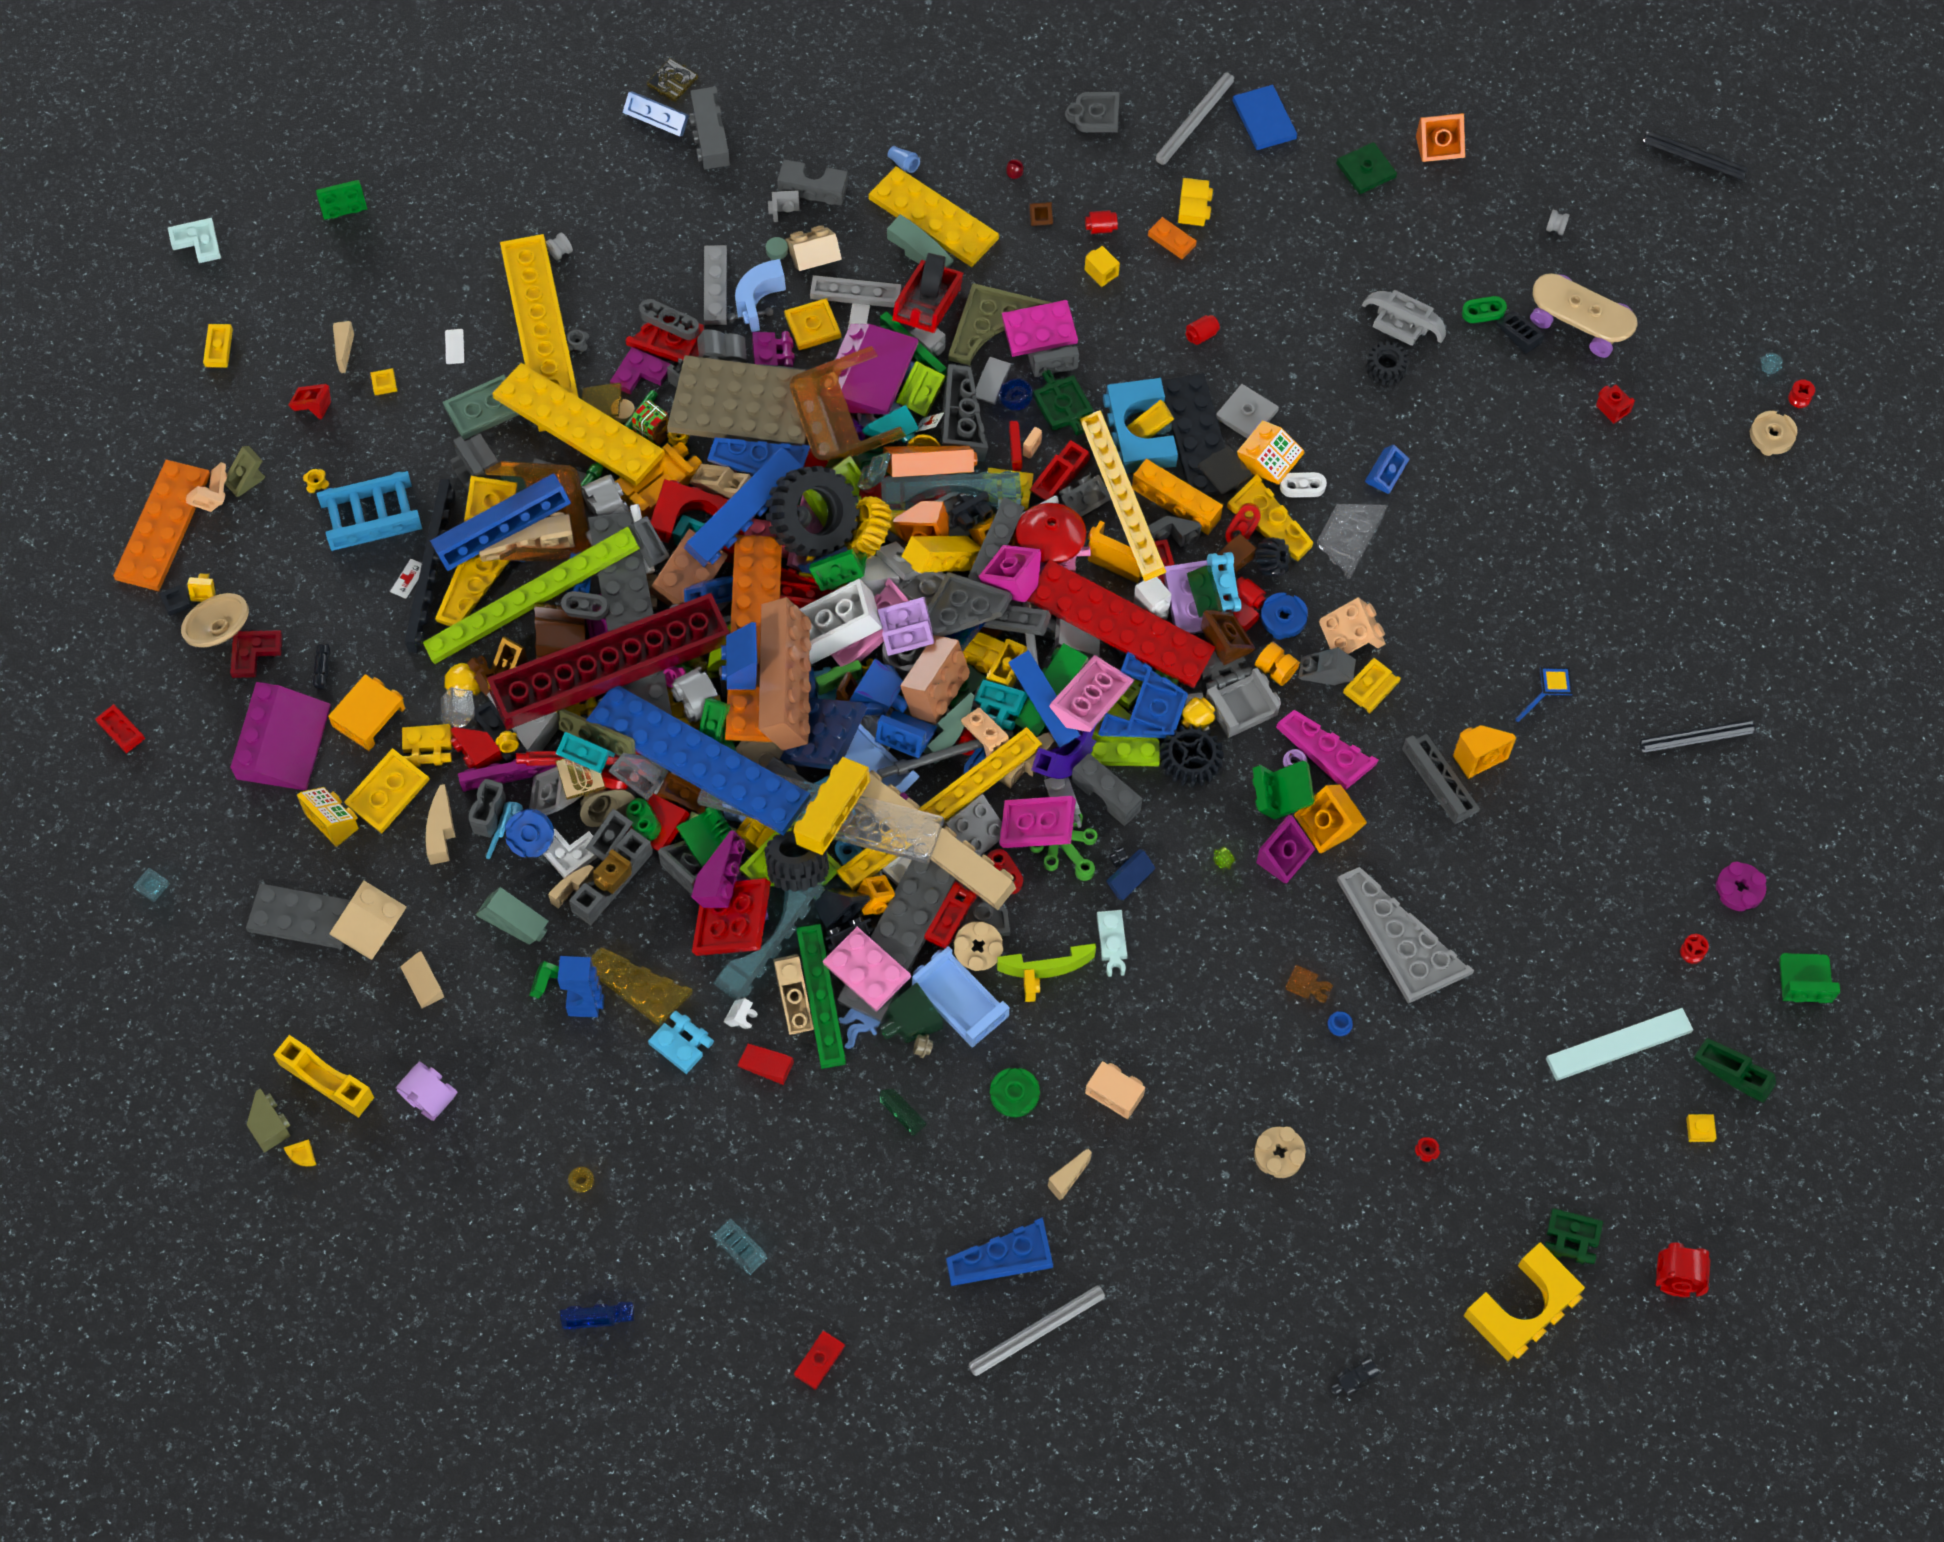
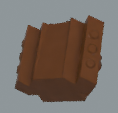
[534,603,587,659]

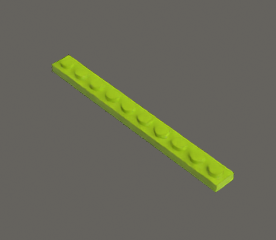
[423,527,640,664]

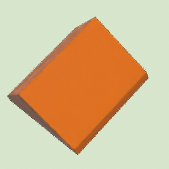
[1416,113,1465,162]

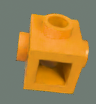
[857,875,895,915]

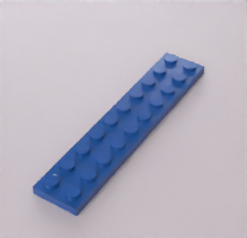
[586,686,811,836]

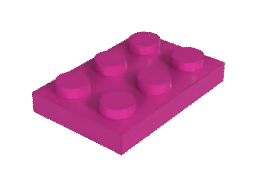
[1002,300,1078,357]
[999,796,1076,848]

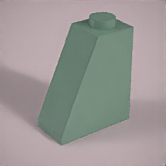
[476,887,549,945]

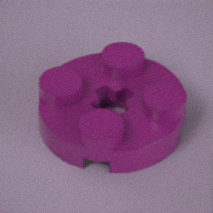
[1715,862,1766,911]

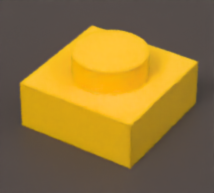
[1024,969,1040,1002]
[1686,1114,1716,1142]

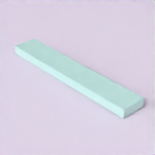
[1546,1008,1693,1081]

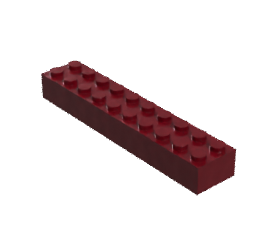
[487,593,730,730]

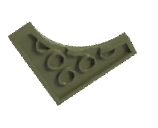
[948,283,1052,366]

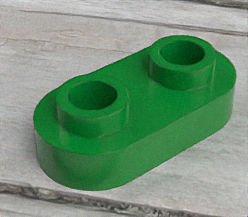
[1462,296,1507,323]
[626,798,661,841]

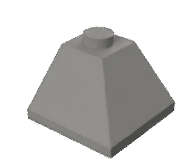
[529,765,585,816]

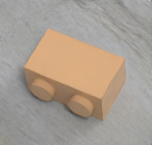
[1085,1061,1145,1119]

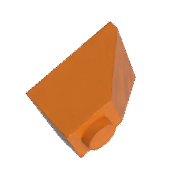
[893,501,949,543]

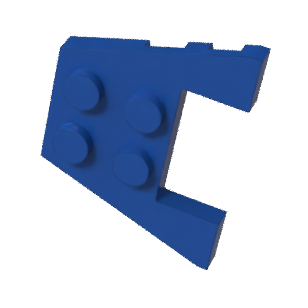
[1098,652,1188,738]

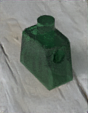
[880,983,943,1043]

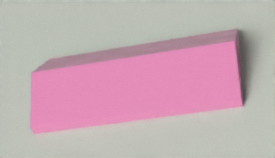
[1049,655,1134,732]

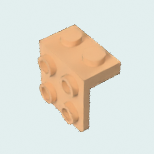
[1319,598,1386,654]

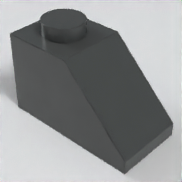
[585,809,633,861]

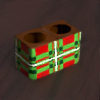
[632,400,669,446]

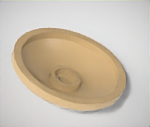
[181,593,249,647]

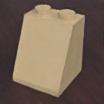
[329,881,406,960]

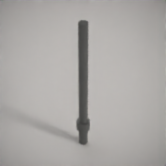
[877,730,1014,778]

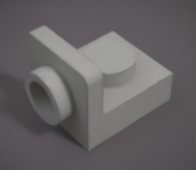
[768,191,799,222]

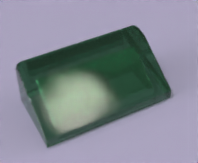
[880,1089,926,1136]

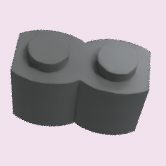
[697,330,747,363]
[469,779,506,838]

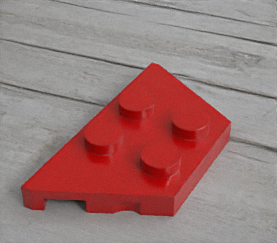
[625,315,704,362]

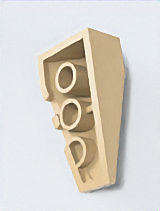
[479,512,575,562]

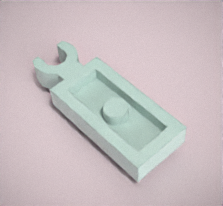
[1097,910,1127,977]

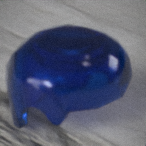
[998,378,1033,411]

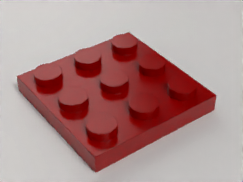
[692,878,771,956]

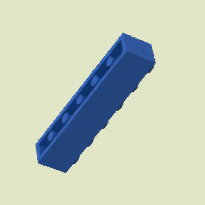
[684,447,802,567]
[430,473,571,571]

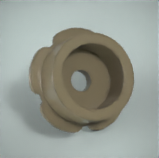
[913,1034,933,1058]

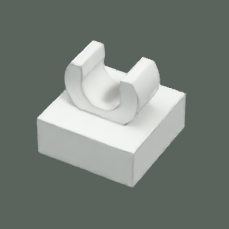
[724,998,758,1029]

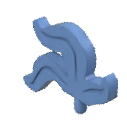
[839,1008,881,1049]

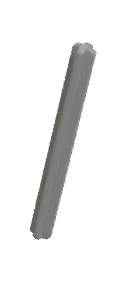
[1156,72,1234,165]
[969,1286,1105,1376]

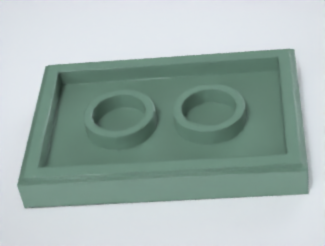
[443,375,520,440]

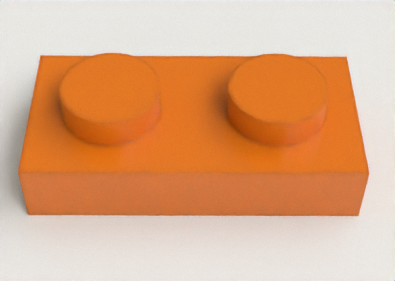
[1148,217,1196,259]

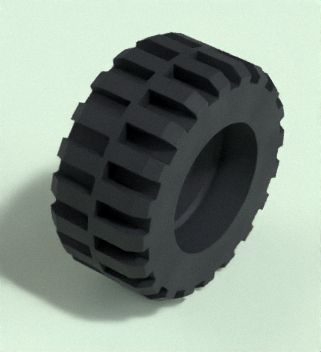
[766,466,860,557]

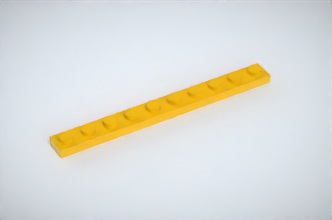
[1080,410,1166,581]
[837,727,1042,891]

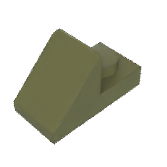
[224,446,265,497]

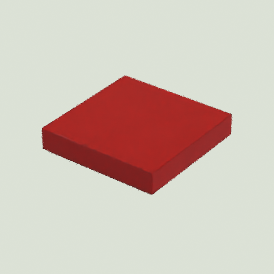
[626,793,690,852]

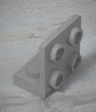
[940,794,1002,856]

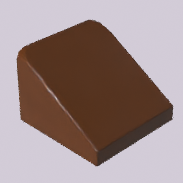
[1029,202,1053,226]
[835,672,858,701]

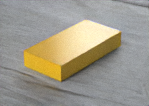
[1127,400,1174,439]

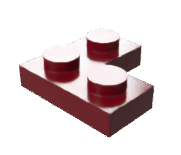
[230,630,283,678]

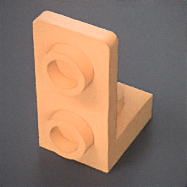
[186,462,227,512]
[961,708,1009,757]

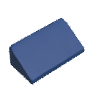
[1365,445,1409,494]

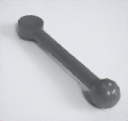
[727,308,773,323]

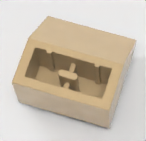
[785,226,842,271]

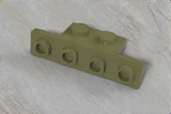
[558,709,636,761]

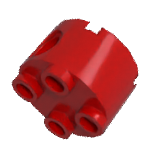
[1656,1243,1711,1297]

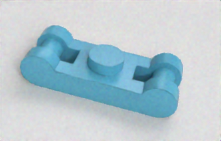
[1207,552,1241,612]

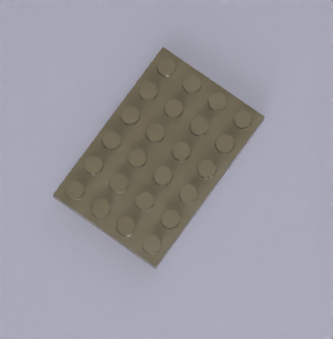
[667,355,819,446]

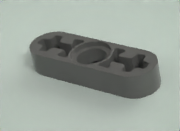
[639,299,699,340]

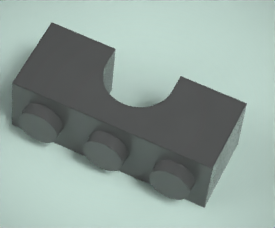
[777,159,848,205]
[1071,753,1143,826]

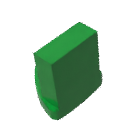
[529,961,559,999]

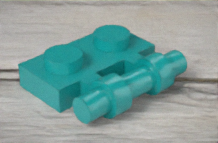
[970,679,1028,731]

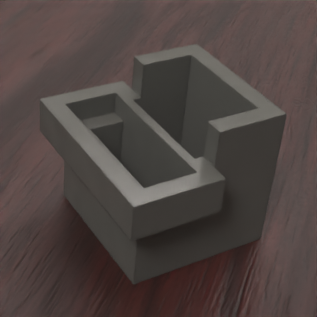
[450,434,502,492]

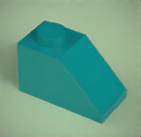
[862,405,919,444]

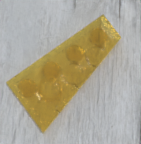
[591,947,692,1026]

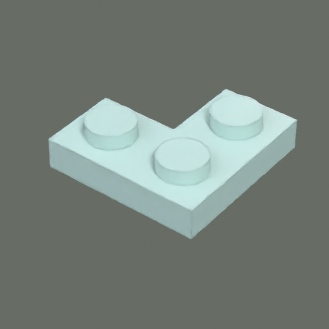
[168,218,221,263]

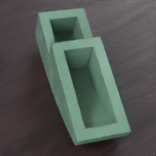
[887,214,953,268]
[923,692,974,764]

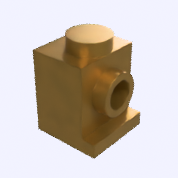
[593,849,632,894]

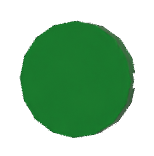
[990,1068,1040,1118]

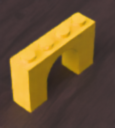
[1464,1242,1585,1361]

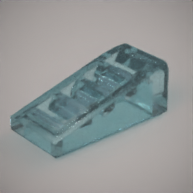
[712,1219,767,1275]

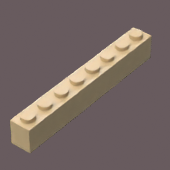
[857,770,1016,910]

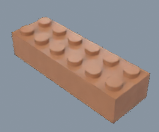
[759,597,812,750]

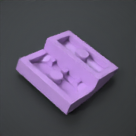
[878,597,934,656]

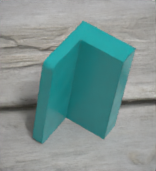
[556,732,615,773]

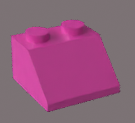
[979,545,1041,602]

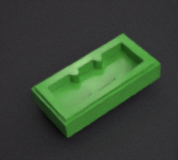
[815,660,862,696]

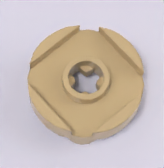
[1750,411,1797,456]
[954,921,1003,971]
[1254,1127,1306,1178]

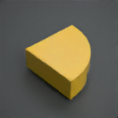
[284,1139,316,1166]

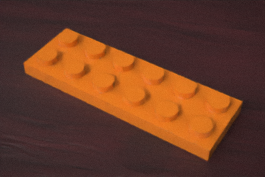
[113,460,210,591]

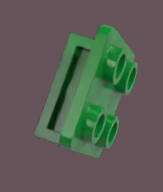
[1252,761,1315,820]
[1779,953,1840,1003]

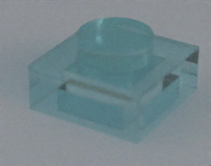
[133,868,170,902]

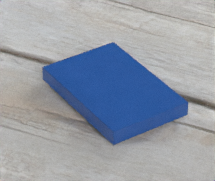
[1232,85,1297,150]

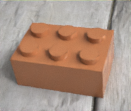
[649,529,728,607]
[900,635,970,724]

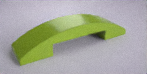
[997,944,1096,978]

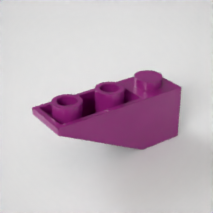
[691,831,746,908]

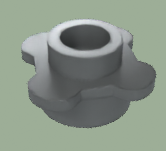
[567,329,589,352]

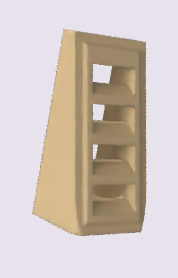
[333,321,354,373]
[1048,1149,1092,1200]

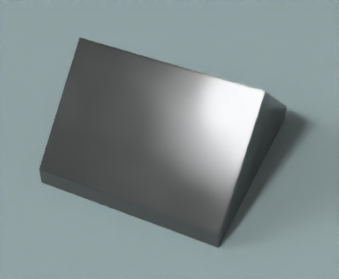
[658,841,702,895]

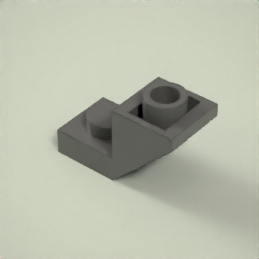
[1148,516,1201,548]

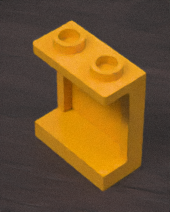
[1087,521,1142,583]
[328,674,405,751]

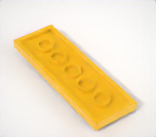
[869,166,999,267]

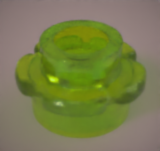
[1213,846,1235,869]

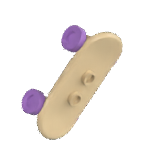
[1530,273,1637,358]

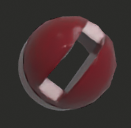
[1006,159,1024,179]

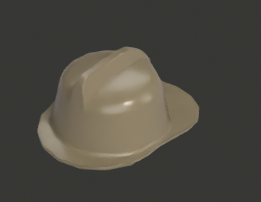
[580,788,635,827]

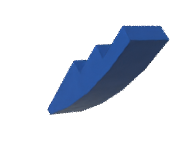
[1008,650,1080,748]

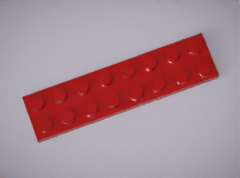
[1027,559,1216,689]

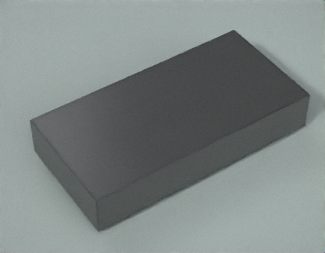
[627,516,670,568]

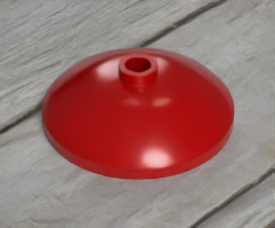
[1016,503,1086,564]

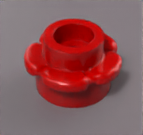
[1415,1137,1440,1162]

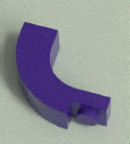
[1031,726,1097,779]

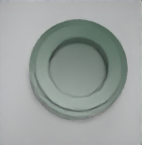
[766,237,788,260]

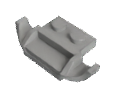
[1361,290,1446,346]

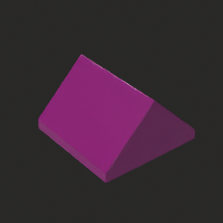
[1256,815,1315,883]

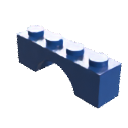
[558,956,604,1017]

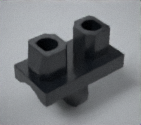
[950,491,993,532]

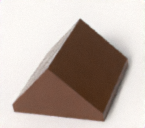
[1201,610,1256,665]

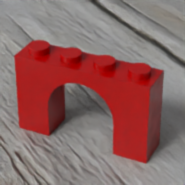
[650,479,745,564]

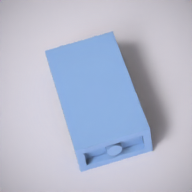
[845,724,920,793]
[912,946,1010,1048]

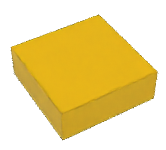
[370,368,397,395]

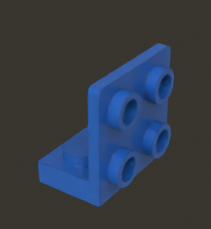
[875,710,937,758]

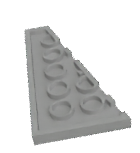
[1337,867,1474,1004]

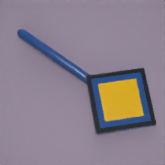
[1516,667,1573,722]

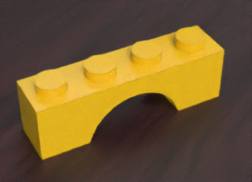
[273,1035,374,1118]

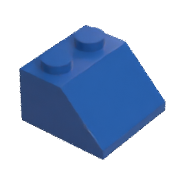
[721,622,757,690]

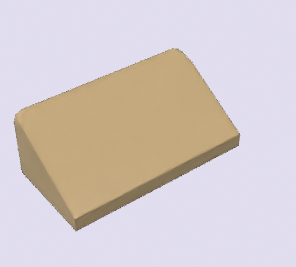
[401,951,444,1008]

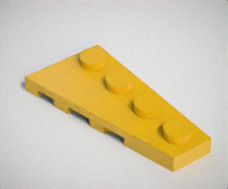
[1227,474,1313,562]
[435,554,512,626]

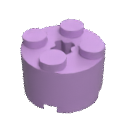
[396,1061,458,1121]

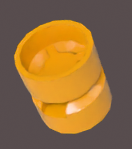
[1255,642,1300,686]

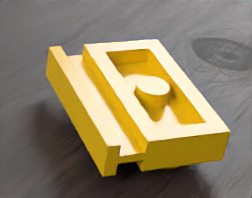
[1343,658,1401,714]

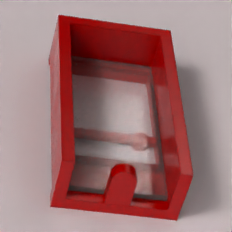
[892,260,963,334]

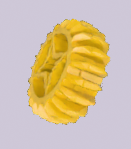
[844,496,892,559]

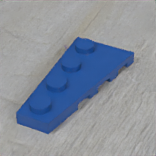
[707,437,810,476]
[946,1217,1053,1286]

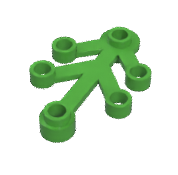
[1029,813,1097,881]

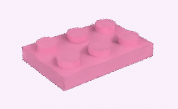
[823,927,911,1012]

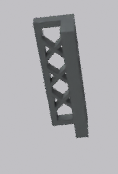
[1402,734,1480,825]

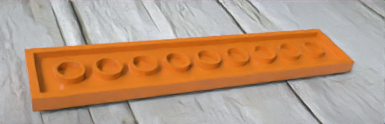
[725,535,782,742]

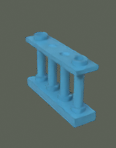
[317,471,422,551]

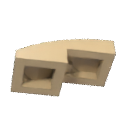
[548,865,594,909]

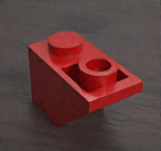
[450,727,503,769]

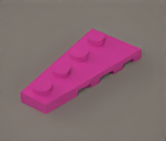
[1276,710,1378,790]

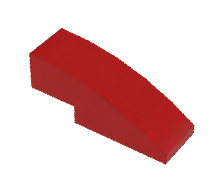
[1029,440,1090,501]

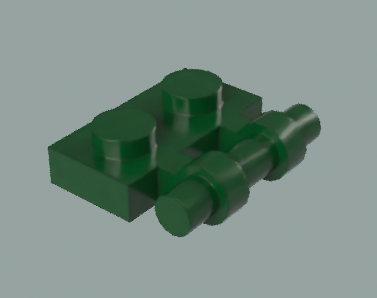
[1544,1208,1603,1264]

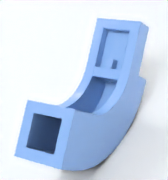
[735,259,786,332]

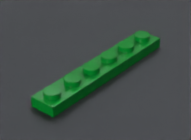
[796,924,846,1069]

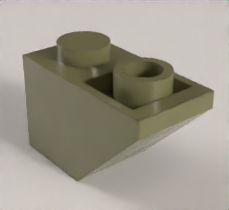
[247,1088,291,1153]

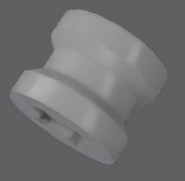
[1546,209,1570,236]
[546,232,573,261]

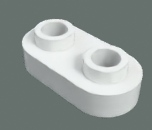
[1280,472,1327,497]

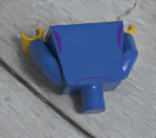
[849,659,908,716]

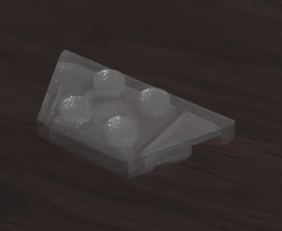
[1317,504,1387,579]

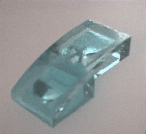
[857,452,891,491]

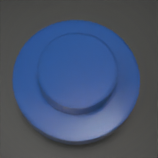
[1328,1012,1353,1036]

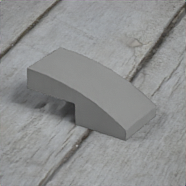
[976,357,1011,405]

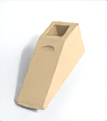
[773,954,814,1035]

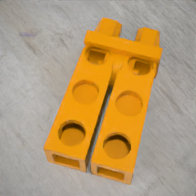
[615,441,702,519]

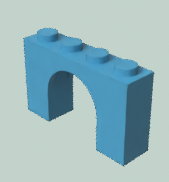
[1103,378,1178,473]

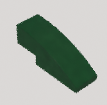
[1694,1038,1776,1103]

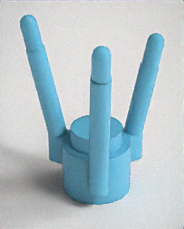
[486,802,523,859]

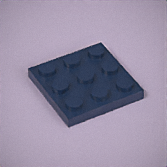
[780,698,867,769]

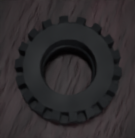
[765,829,829,892]

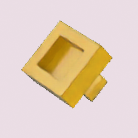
[187,573,216,602]

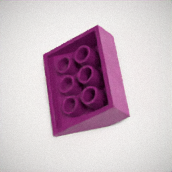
[820,324,919,414]
[231,682,331,791]

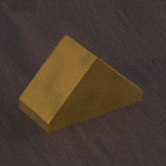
[491,637,528,674]

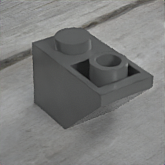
[1298,647,1356,685]

